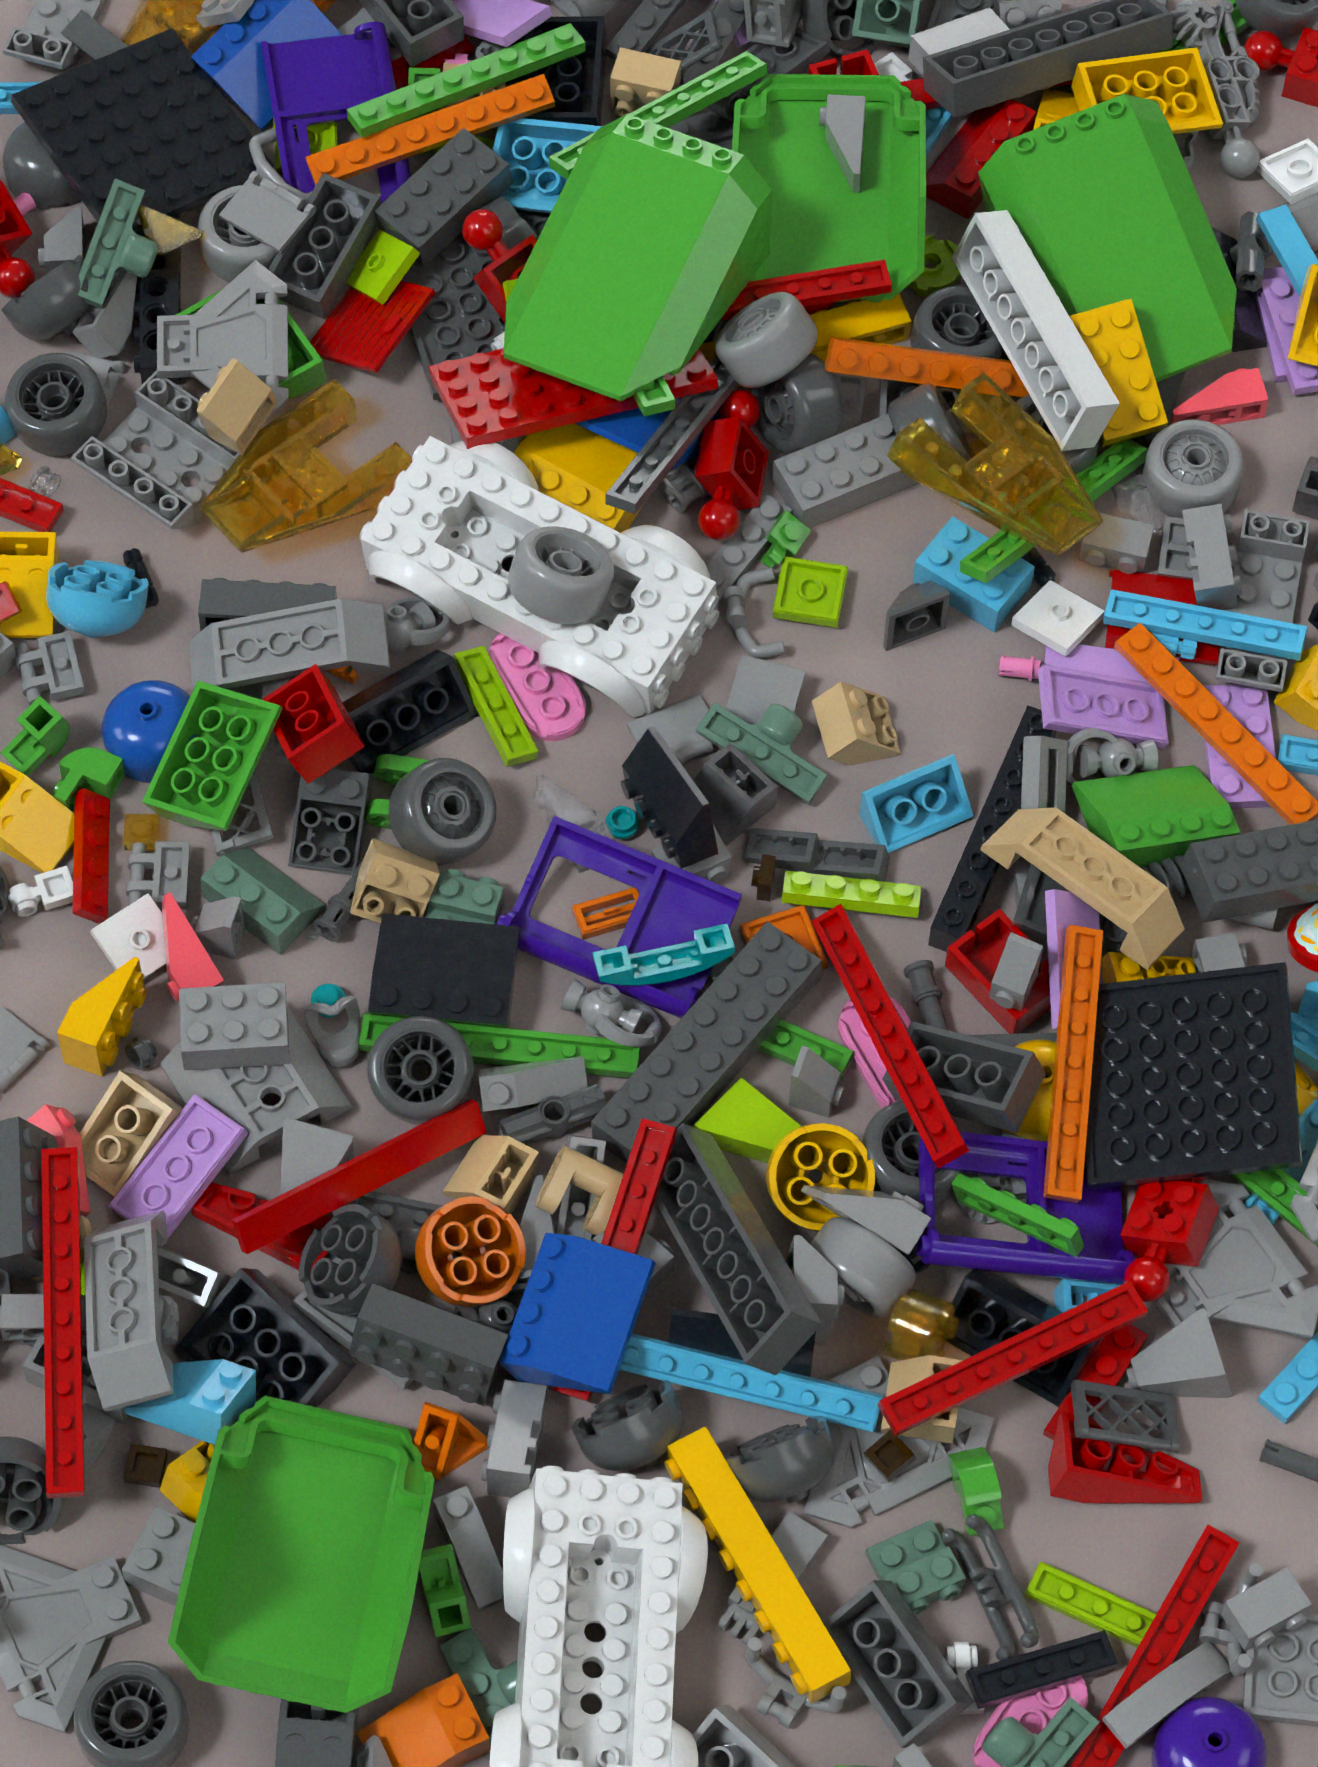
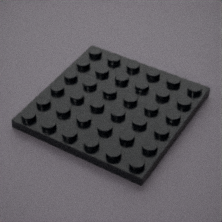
[11,28,274,233]
[1086,962,1303,1189]

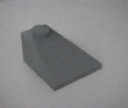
[883,580,950,651]

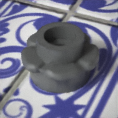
[125,1036,157,1070]

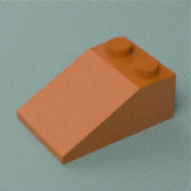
[357,1673,490,1767]

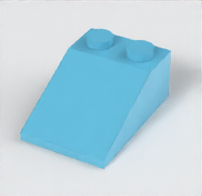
[125,1359,256,1445]

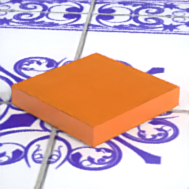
[739,905,828,970]

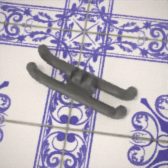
[942,1514,1040,1661]

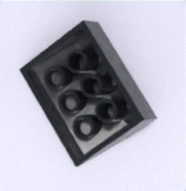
[505,16,607,126]
[368,913,520,1028]
[174,1268,356,1408]

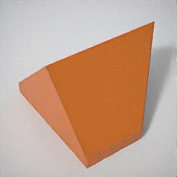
[413,1402,490,1480]

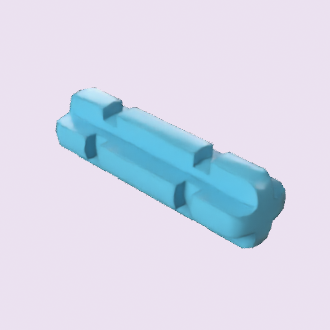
[1152,632,1197,659]

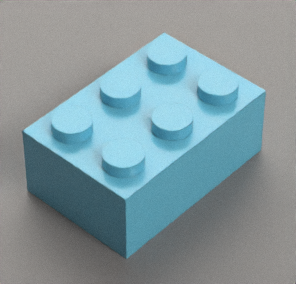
[913,516,1035,632]

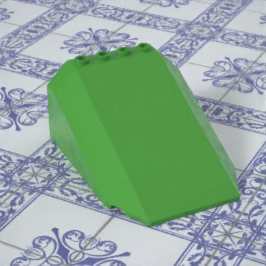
[732,74,926,302]
[978,94,1237,382]
[504,114,772,401]
[167,1396,435,1713]

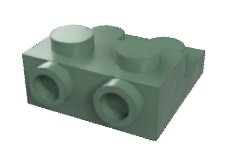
[425,869,504,924]
[866,1520,966,1615]

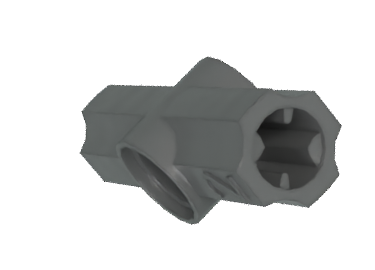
[1230,211,1273,292]
[499,1084,607,1145]

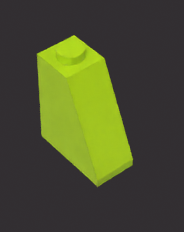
[694,1077,801,1164]

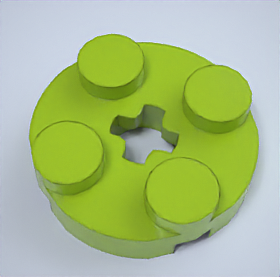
[908,235,961,297]

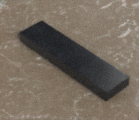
[965,1630,1118,1709]

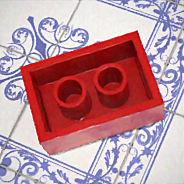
[262,664,365,784]

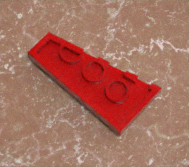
[192,1182,332,1271]

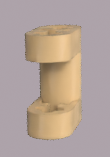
[535,1145,623,1235]

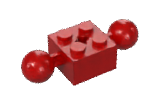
[1244,27,1318,107]
[0,180,35,299]
[462,209,537,323]
[694,389,769,541]
[1120,1177,1219,1302]

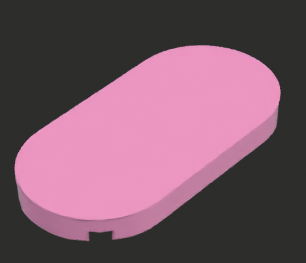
[488,633,586,741]
[838,997,911,1108]
[973,1678,1088,1767]

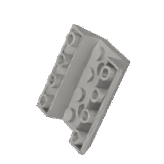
[71,371,256,529]
[160,1008,352,1175]

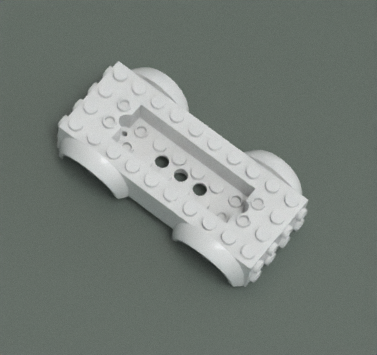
[360,436,720,718]
[490,1466,708,1767]

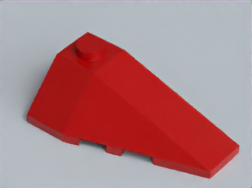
[1048,1413,1202,1503]

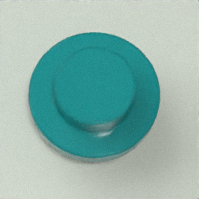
[605,806,639,839]
[311,984,345,1018]

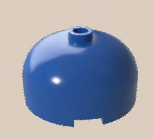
[101,680,198,783]

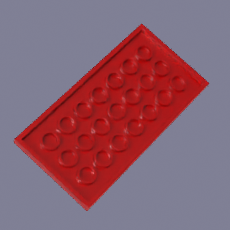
[428,347,718,449]

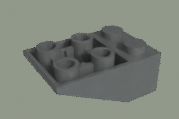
[288,769,374,875]
[275,1699,359,1767]

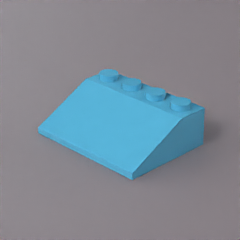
[493,118,603,213]

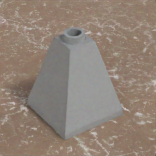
[281,1117,354,1225]
[1126,1308,1233,1398]

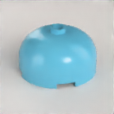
[46,560,149,638]

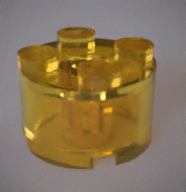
[884,1288,959,1361]

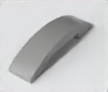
[1102,1642,1231,1749]

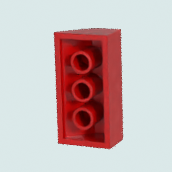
[926,99,1036,219]

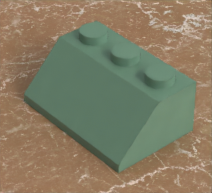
[852,0,923,49]
[200,847,326,955]

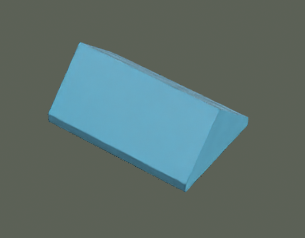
[859,754,974,853]

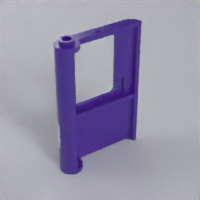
[261,22,411,211]
[496,816,742,1019]
[916,1132,1134,1285]

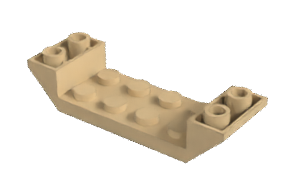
[980,807,1185,970]

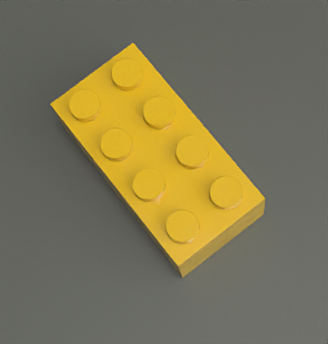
[1069,298,1168,447]

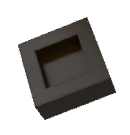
[751,854,776,902]
[863,1429,916,1482]
[123,1443,168,1488]

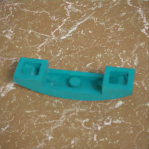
[592,924,736,985]

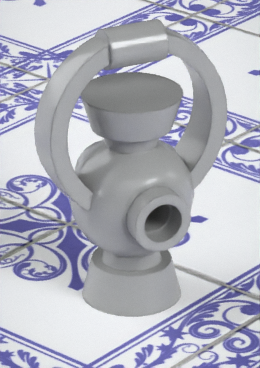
[385,598,450,655]
[1066,728,1158,786]
[560,978,662,1047]

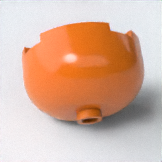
[415,1196,526,1307]

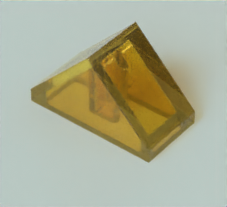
[137,205,204,255]

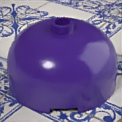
[1151,1697,1267,1767]

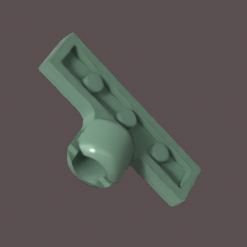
[78,179,158,309]
[696,702,827,805]
[440,1628,517,1749]
[982,1697,1099,1767]

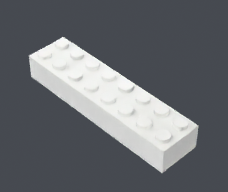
[952,210,1120,451]

